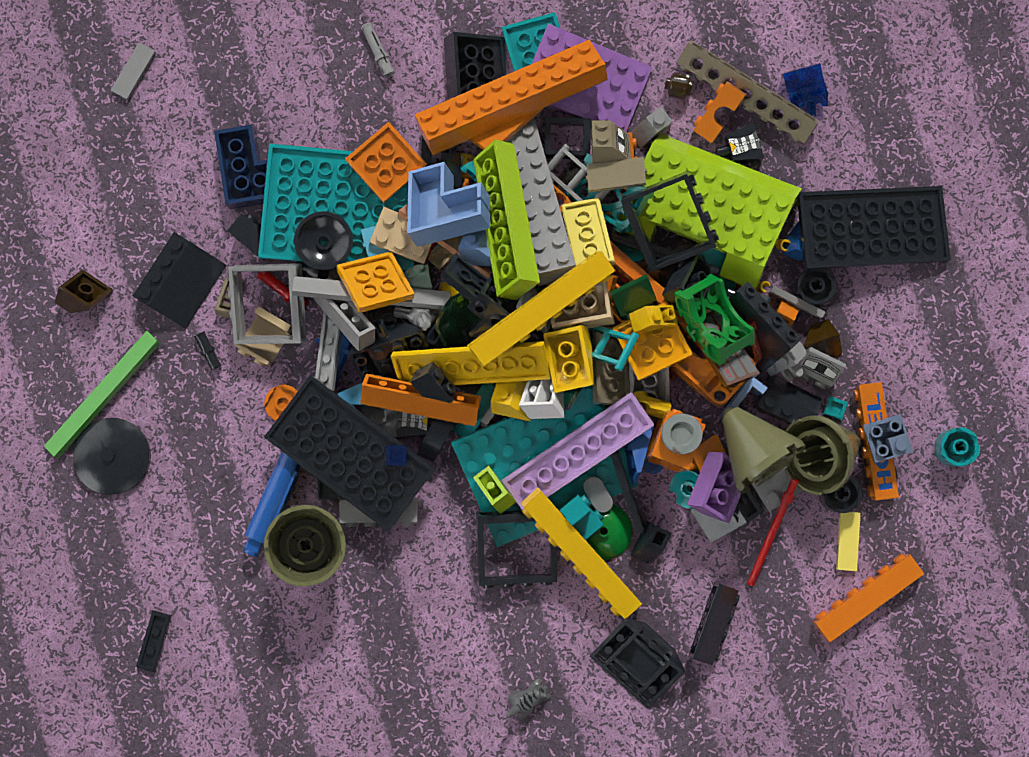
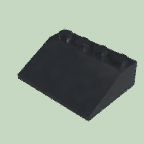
[444,32,506,100]
[133,232,226,329]

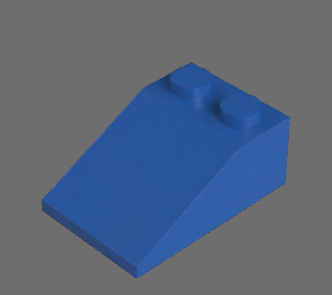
[623,426,654,485]

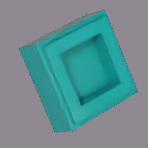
[823,396,848,420]

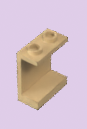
[234,306,292,367]

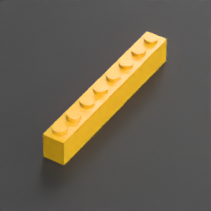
[467,251,615,367]
[521,487,642,619]

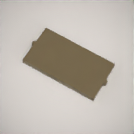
[586,157,647,192]

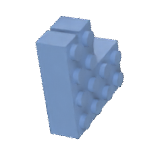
[407,162,490,247]

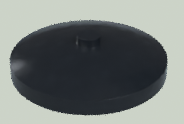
[73,418,151,495]

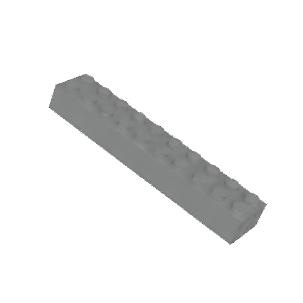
[507,118,576,286]

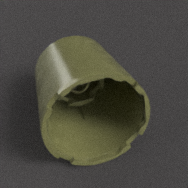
[264,505,346,586]

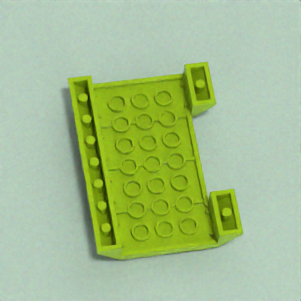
[618,134,802,290]

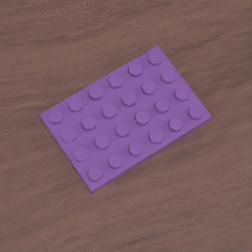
[532,24,652,132]

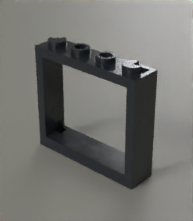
[621,171,719,272]
[476,510,557,588]

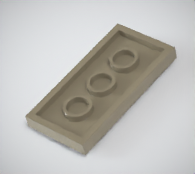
[592,326,630,405]

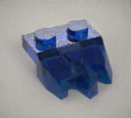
[782,63,828,116]

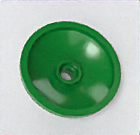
[574,504,632,560]

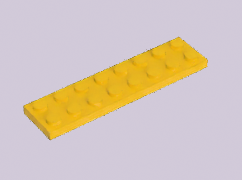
[391,341,551,385]

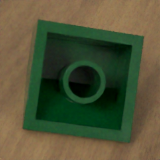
[610,274,657,321]

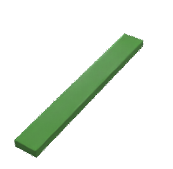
[44,331,161,459]

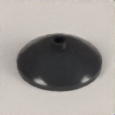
[294,211,353,270]

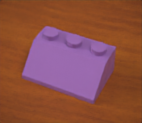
[687,452,741,523]

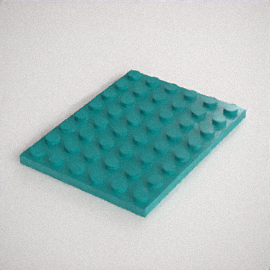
[258,143,423,272]
[451,385,639,547]

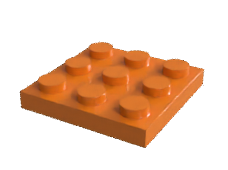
[345,122,427,203]

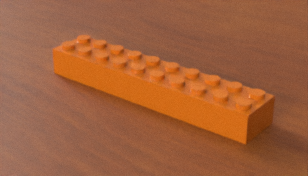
[414,40,608,155]

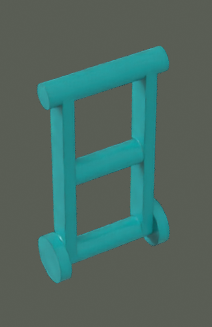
[588,326,639,372]

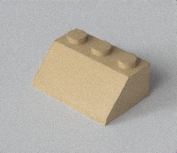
[551,281,614,331]

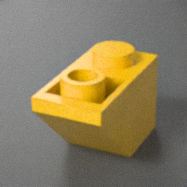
[629,305,678,333]

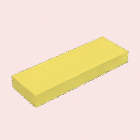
[836,512,860,571]

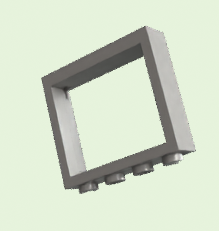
[227,264,307,344]

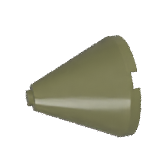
[722,406,806,494]
[785,416,860,495]

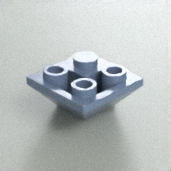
[862,414,913,463]

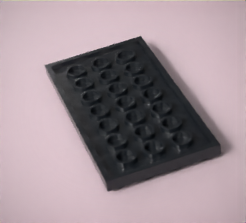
[797,186,951,270]
[264,375,436,532]

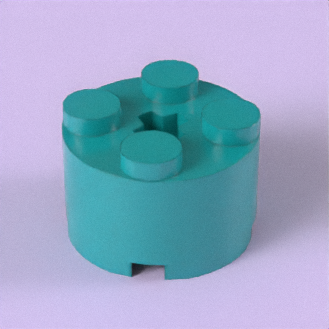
[934,427,980,467]

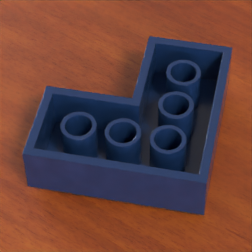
[214,124,268,210]

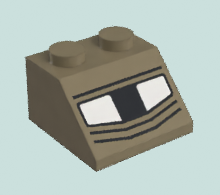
[591,120,631,163]

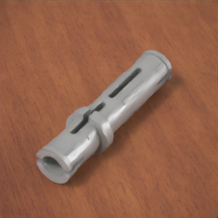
[361,22,395,78]

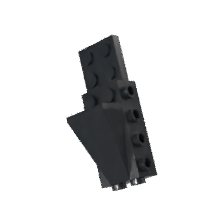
[440,253,548,343]

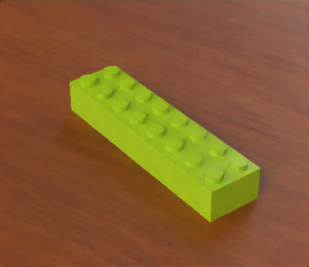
[473,139,540,300]

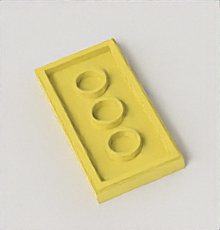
[561,198,615,266]

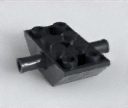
[348,319,432,381]

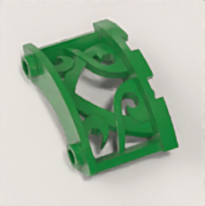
[674,274,755,365]

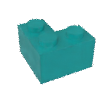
[560,494,604,540]

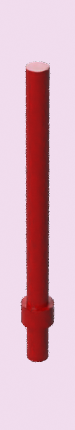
[747,478,799,586]

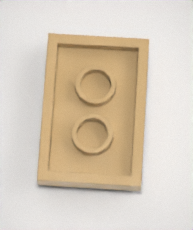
[369,207,432,265]

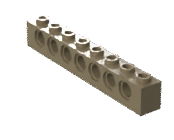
[676,40,819,143]

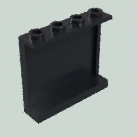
[729,281,801,379]

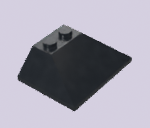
[590,618,685,709]

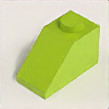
[473,466,516,514]

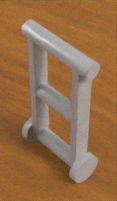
[548,144,616,202]

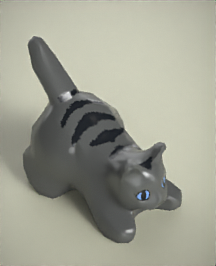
[506,678,551,719]

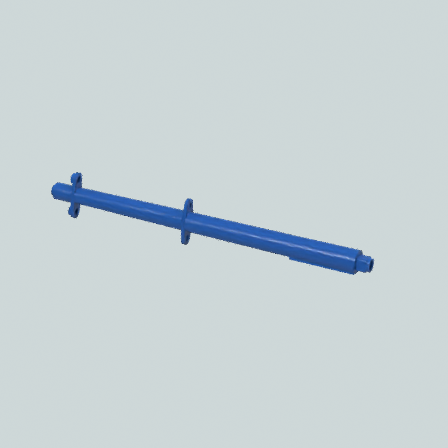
[244,301,366,557]

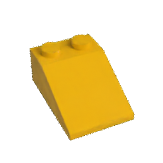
[543,325,594,393]

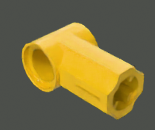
[633,391,671,419]

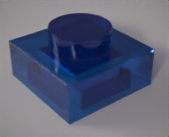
[386,445,407,466]

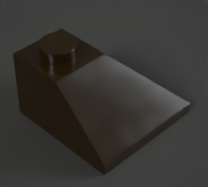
[55,269,113,313]

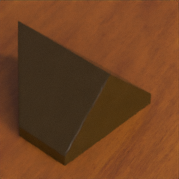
[804,319,842,358]

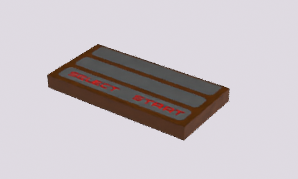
[685,311,760,389]

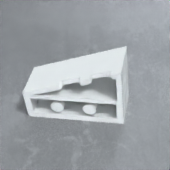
[519,378,564,419]

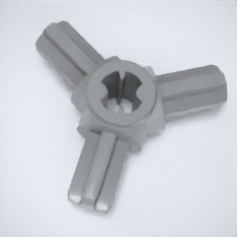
[393,306,446,331]

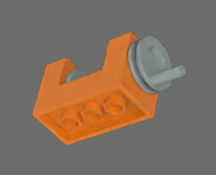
[645,409,706,473]

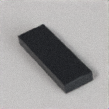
[136,610,172,672]

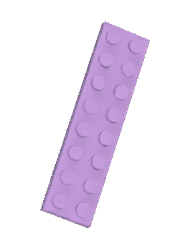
[502,391,654,509]

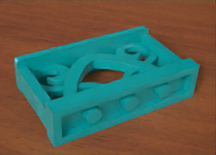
[566,153,654,234]

